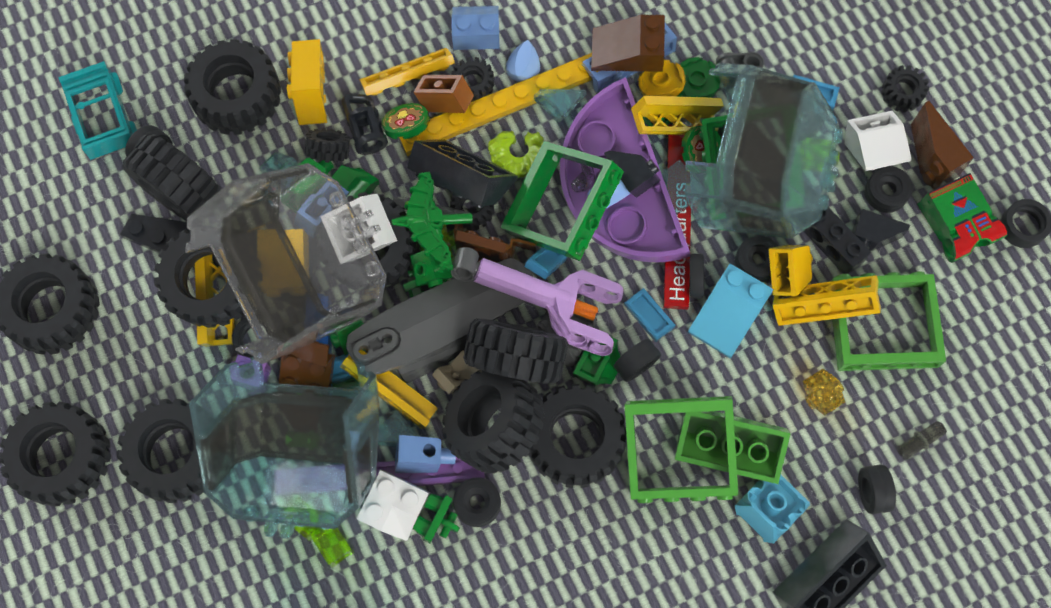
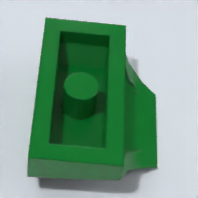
[331,165,379,205]
[573,336,621,386]

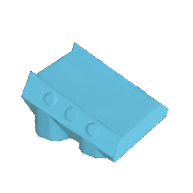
[735,475,810,544]

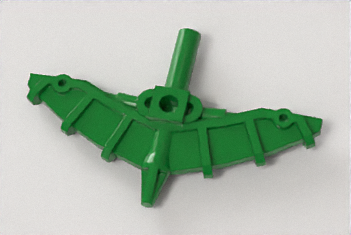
[391,172,473,271]

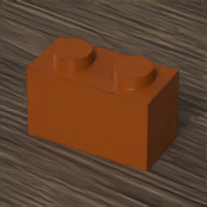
[413,75,474,113]

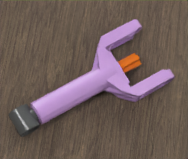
[451,247,624,356]

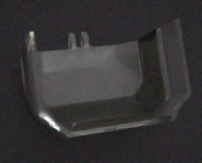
[185,163,387,364]

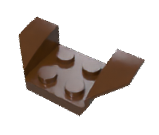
[443,224,536,263]
[277,338,335,432]

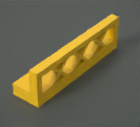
[631,96,724,135]
[195,255,235,347]
[772,275,881,326]
[340,349,438,429]

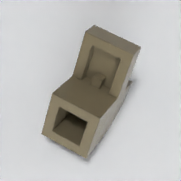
[432,350,482,394]

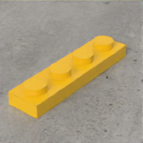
[359,48,455,96]

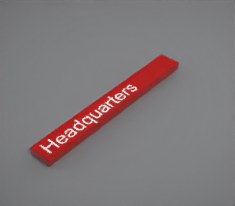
[663,125,692,310]

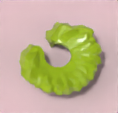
[488,130,544,178]

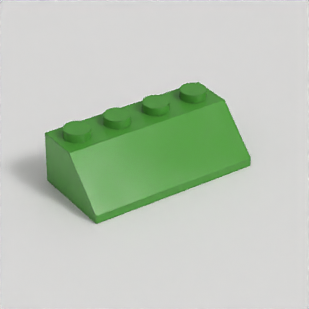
[675,411,791,484]

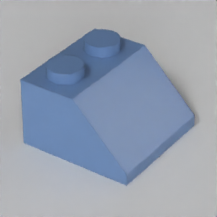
[452,6,500,50]

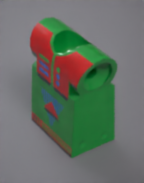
[917,173,1007,263]

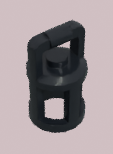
[341,94,388,155]

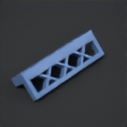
[582,23,677,94]

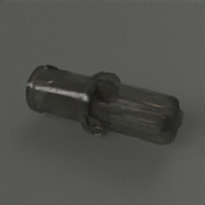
[896,421,947,461]

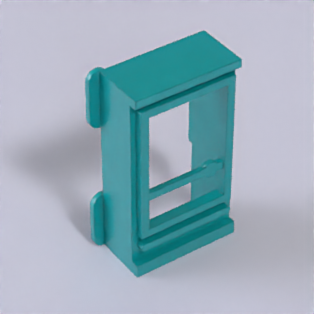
[58,61,137,160]

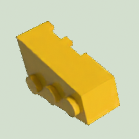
[287,39,328,125]

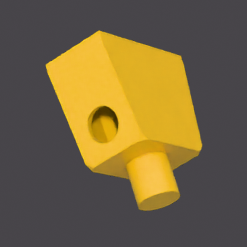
[769,245,813,296]

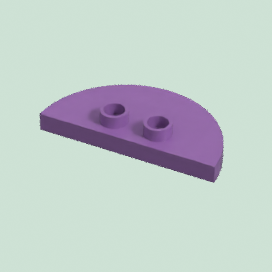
[560,77,691,262]

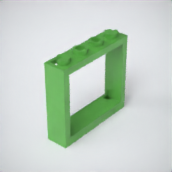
[832,271,946,371]
[625,396,738,503]

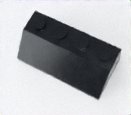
[407,139,518,208]
[773,519,887,608]

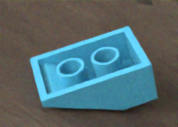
[688,264,774,359]

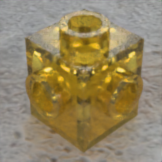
[802,369,846,416]

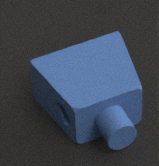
[395,435,456,473]

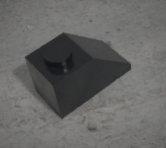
[604,150,661,198]
[852,209,910,251]

